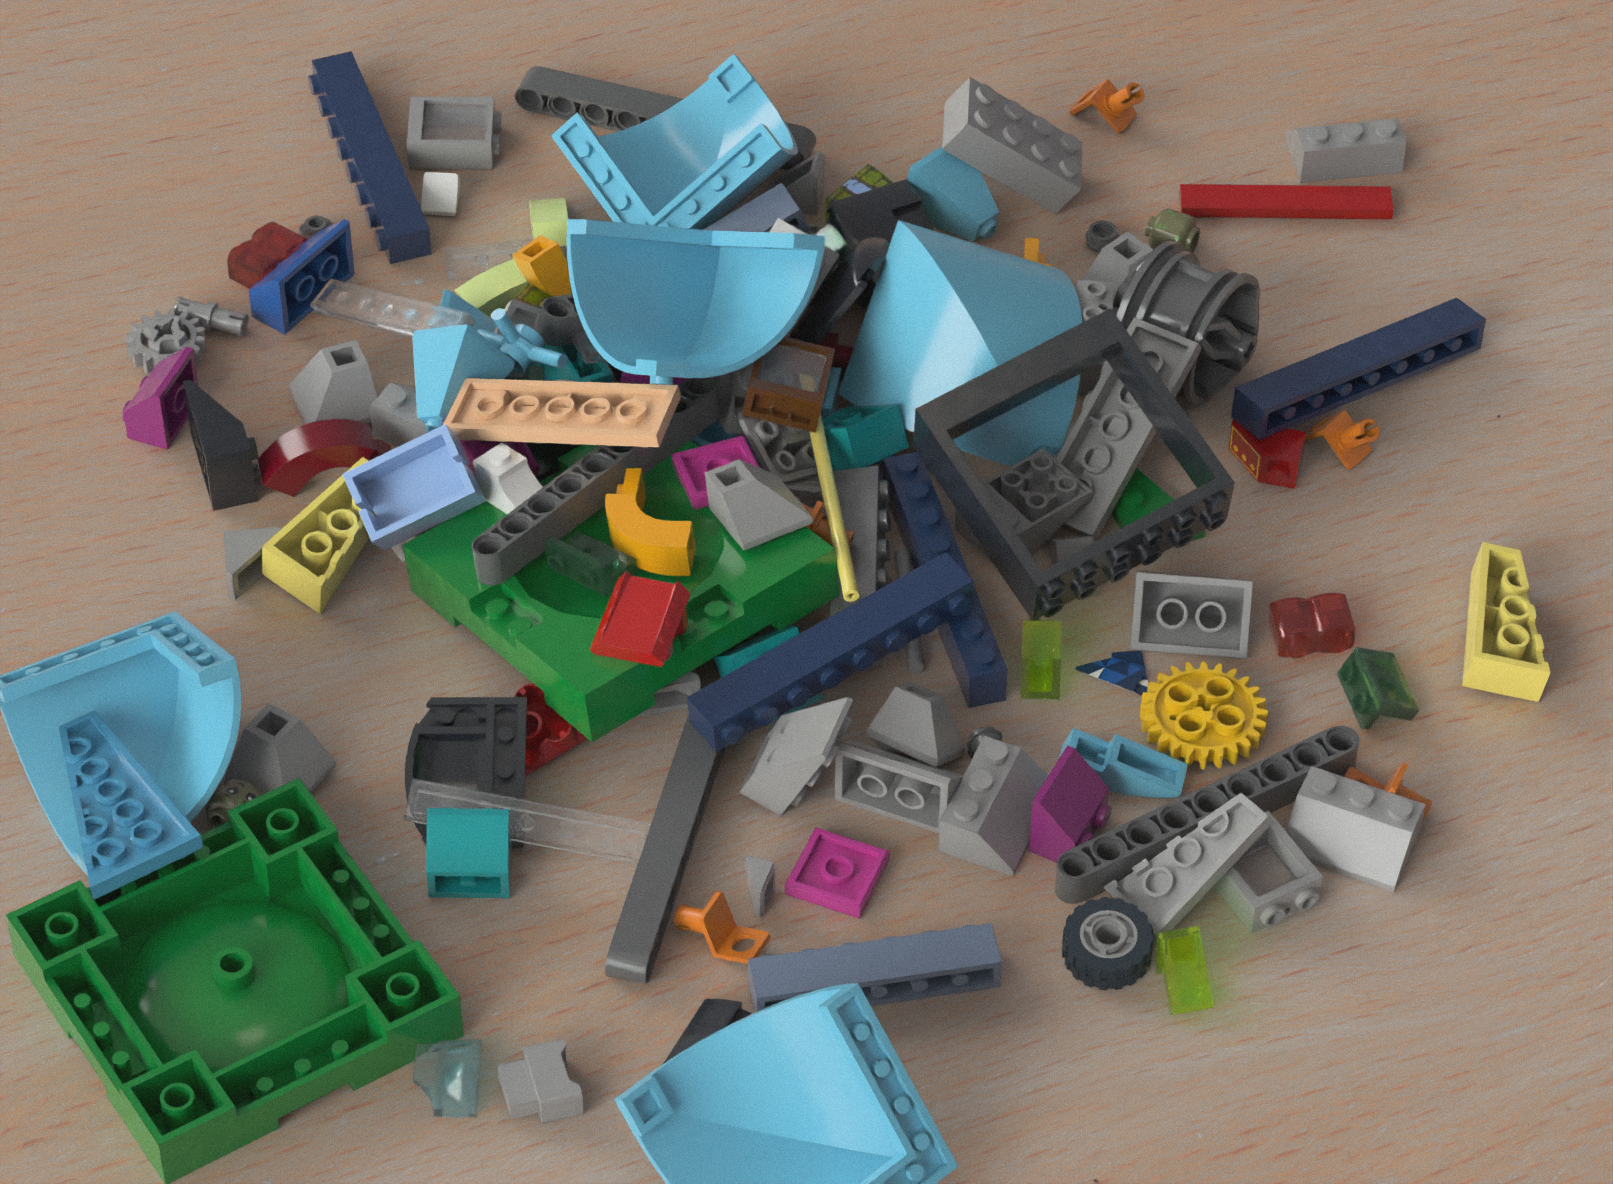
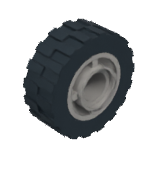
[1062,897,1154,990]

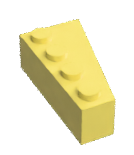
[262,457,375,614]
[1462,542,1551,702]

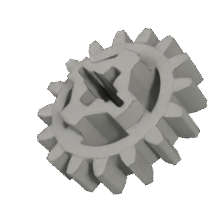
[126,309,207,374]

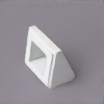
[421,172,460,216]

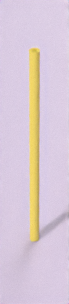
[798,376,859,602]

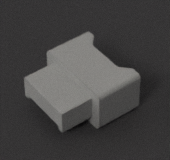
[497,1039,583,1123]

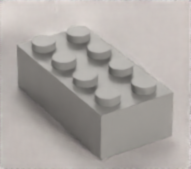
[942,77,1082,214]

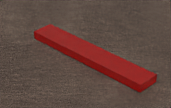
[1179,184,1393,219]

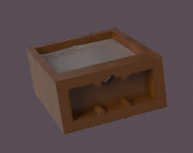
[742,337,835,433]

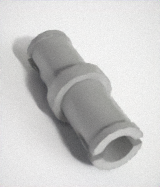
[173,296,249,337]

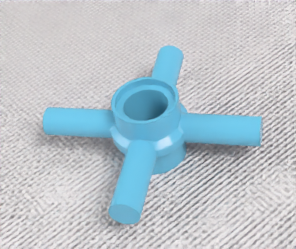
[477,308,567,381]

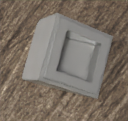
[745,855,775,918]

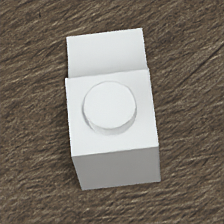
[473,442,543,514]

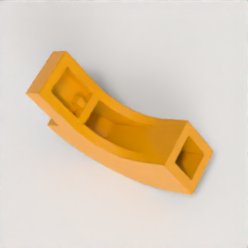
[512,235,572,297]
[605,468,696,576]

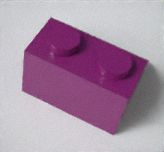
[122,347,198,450]
[1029,745,1112,863]

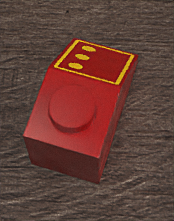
[1229,419,1306,489]

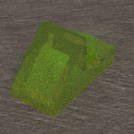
[1156,925,1214,1015]

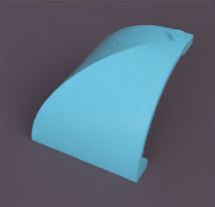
[551,54,798,230]
[567,219,826,385]
[838,220,1083,466]
[0,611,241,875]
[614,983,958,1184]

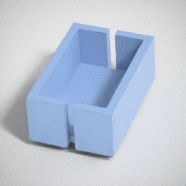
[342,424,486,551]

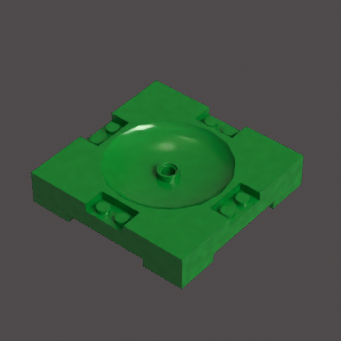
[403,441,840,742]
[6,778,464,1184]

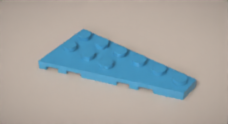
[59,710,204,900]

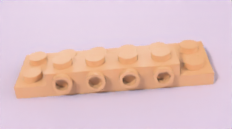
[443,378,681,447]

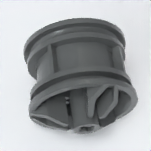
[1112,240,1260,405]

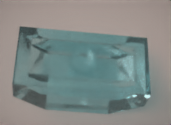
[413,1039,482,1118]

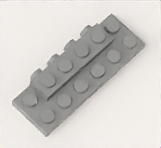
[1053,317,1202,541]

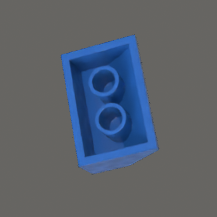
[249,219,355,335]

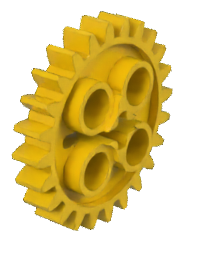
[1139,661,1268,770]

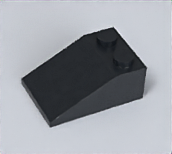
[183,380,262,511]

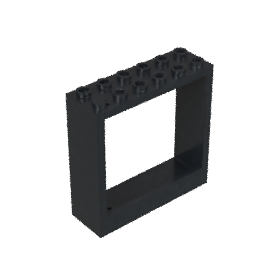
[913,308,1235,621]

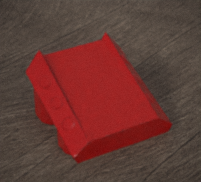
[590,570,691,667]
[514,684,587,776]

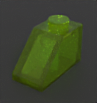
[1020,618,1062,700]

